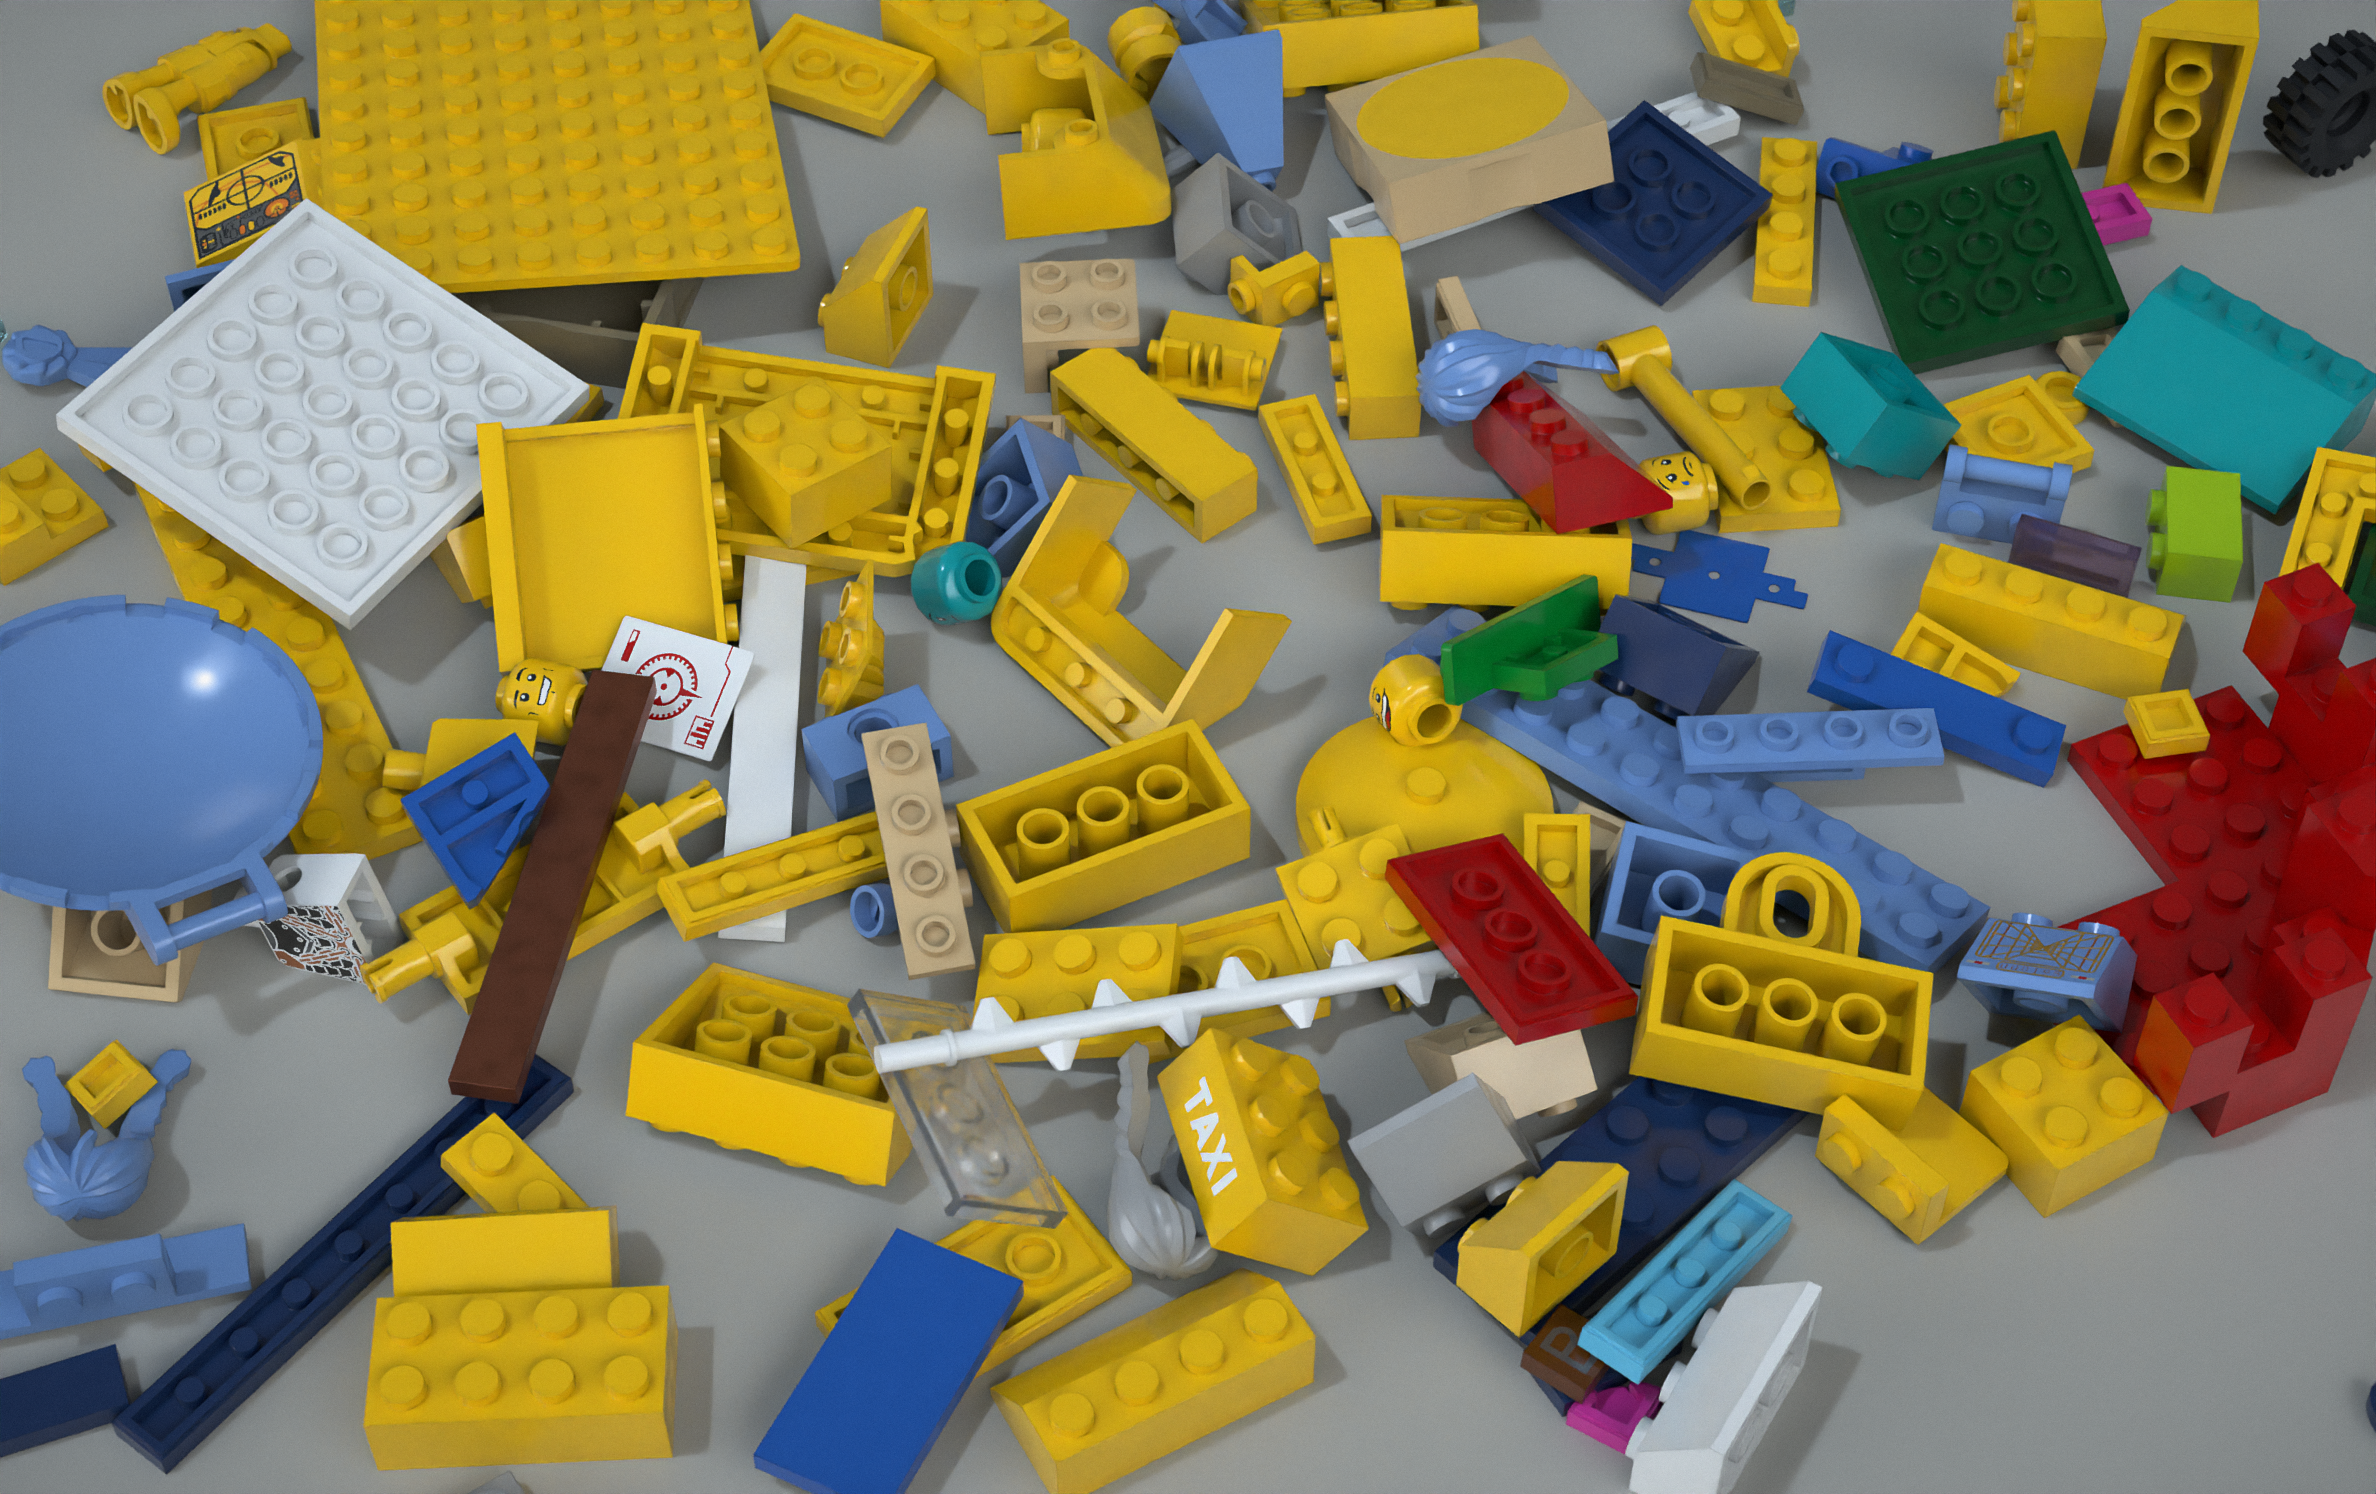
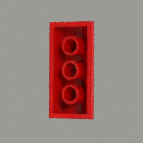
[1472,371,1673,534]

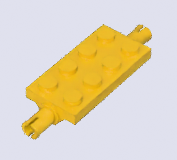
[359,779,726,1016]

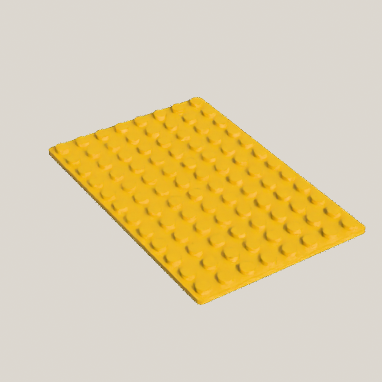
[314,0,800,293]

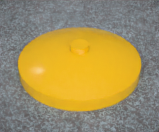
[1295,716,1554,858]

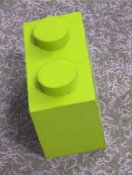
[2145,466,2243,603]

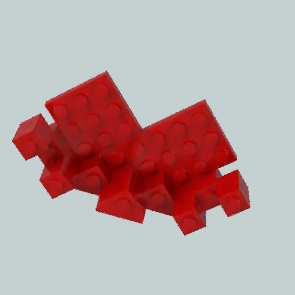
[2053,563,2376,1138]

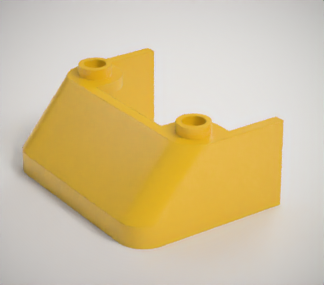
[980,38,1172,240]
[991,474,1292,748]

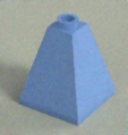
[1149,29,1284,192]

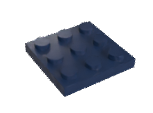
[1533,100,1773,306]

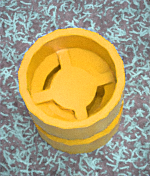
[1107,6,1182,103]

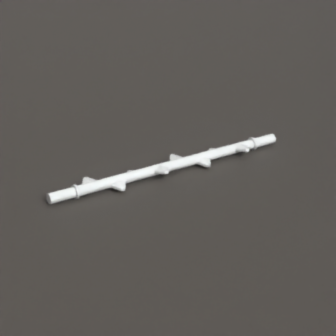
[874,939,1461,1074]

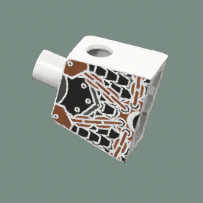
[234,853,406,985]

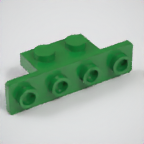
[1440,574,1619,706]

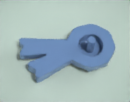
[2,325,133,387]

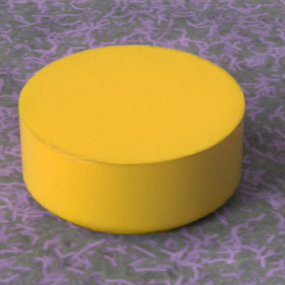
[2035,371,2090,425]

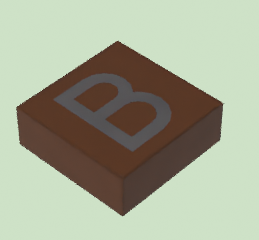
[1520,1304,1610,1404]

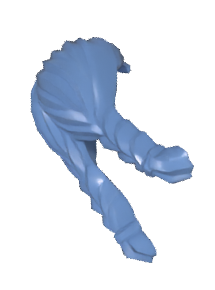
[1415,329,1619,427]
[22,1049,191,1222]

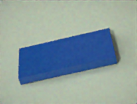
[753,1228,1024,1494]

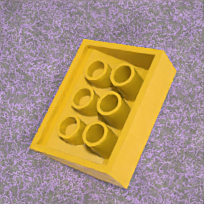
[1239,0,1479,97]
[626,962,963,1187]

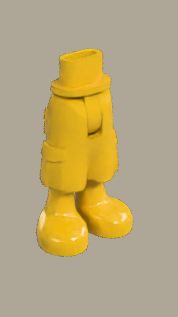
[102,23,292,154]

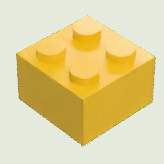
[719,377,892,549]
[1959,1014,2169,1218]

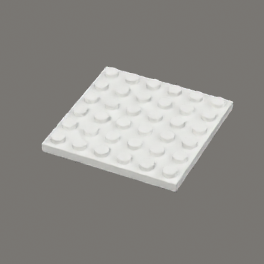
[56,198,590,630]

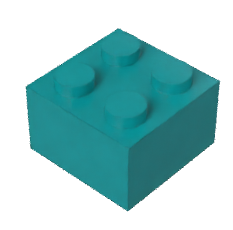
[1780,332,1961,480]

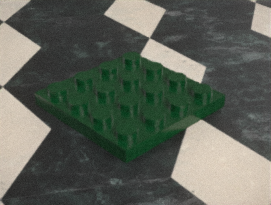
[1834,130,2130,375]

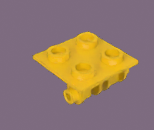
[1147,310,1283,411]
[817,559,884,718]

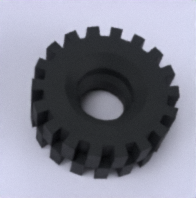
[2263,30,2376,178]

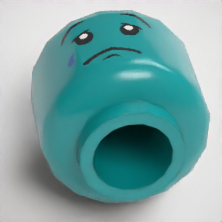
[910,542,1003,625]

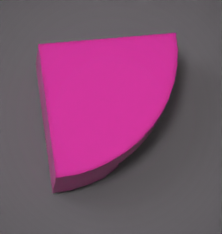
[1566,1382,1664,1455]

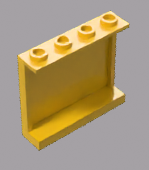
[476,403,740,677]

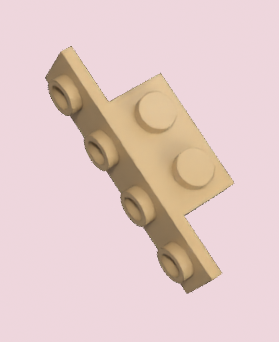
[861,723,975,980]

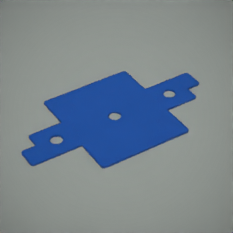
[1631,530,1808,623]

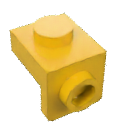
[1227,250,1320,327]

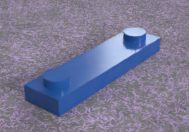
[1807,630,2066,788]

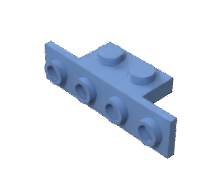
[1676,708,1945,782]
[0,1223,252,1340]

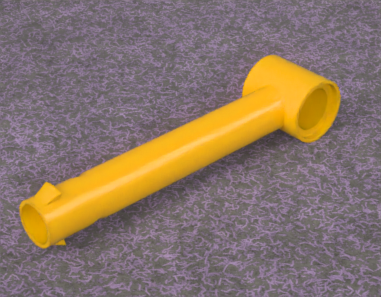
[1596,325,1773,510]

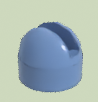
[850,883,899,938]

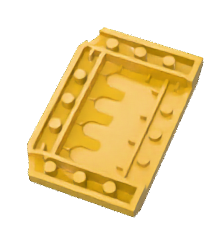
[618,323,996,578]

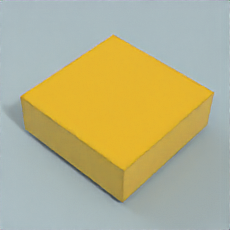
[2123,689,2210,759]
[64,1039,158,1129]

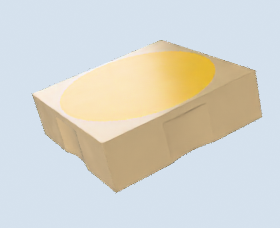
[1324,35,1614,244]

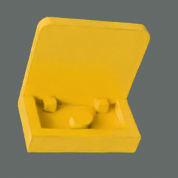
[1815,1086,2009,1245]

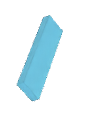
[1577,1179,1793,1384]

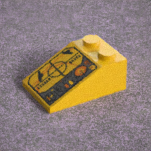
[183,137,323,268]

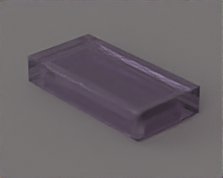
[2008,513,2142,598]

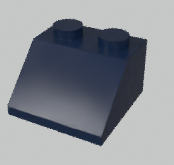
[1598,594,1760,720]

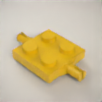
[1275,806,1438,1012]

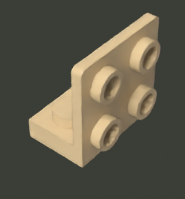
[1020,258,1140,393]

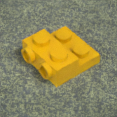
[0,447,109,586]

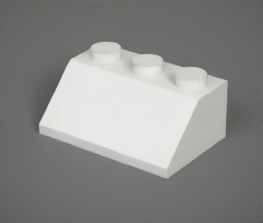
[1625,1281,1823,1494]

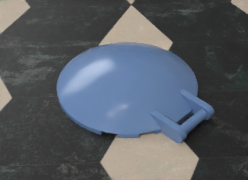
[0,595,323,966]

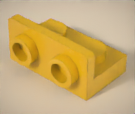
[1688,0,1800,78]

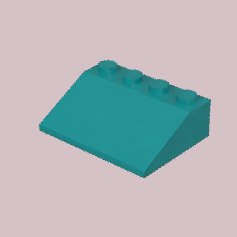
[2072,265,2376,514]

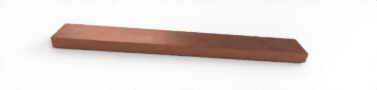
[448,670,657,1103]

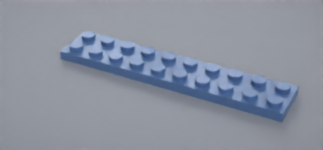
[1383,604,1991,975]

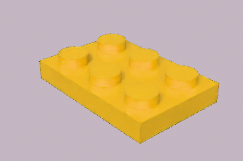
[760,13,936,138]
[1692,385,1841,533]
[1149,898,1331,1064]
[971,923,1184,1064]

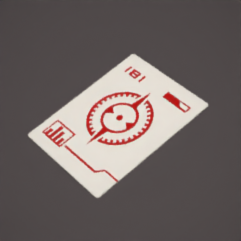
[601,616,755,761]

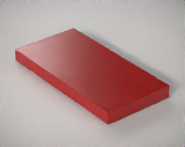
[1384,833,1639,1046]

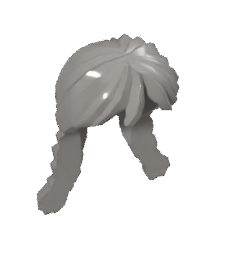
[1107,1041,1220,1281]

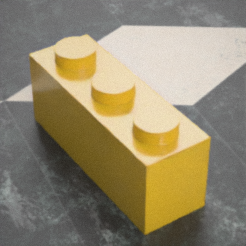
[391,1205,620,1297]

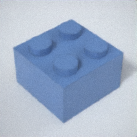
[1594,821,1756,985]

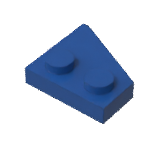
[400,732,551,910]

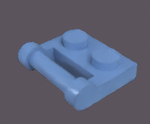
[1932,444,2073,551]

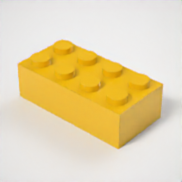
[956,718,1251,933]
[363,1285,678,1471]

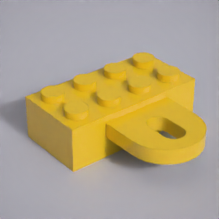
[1629,852,1934,1132]

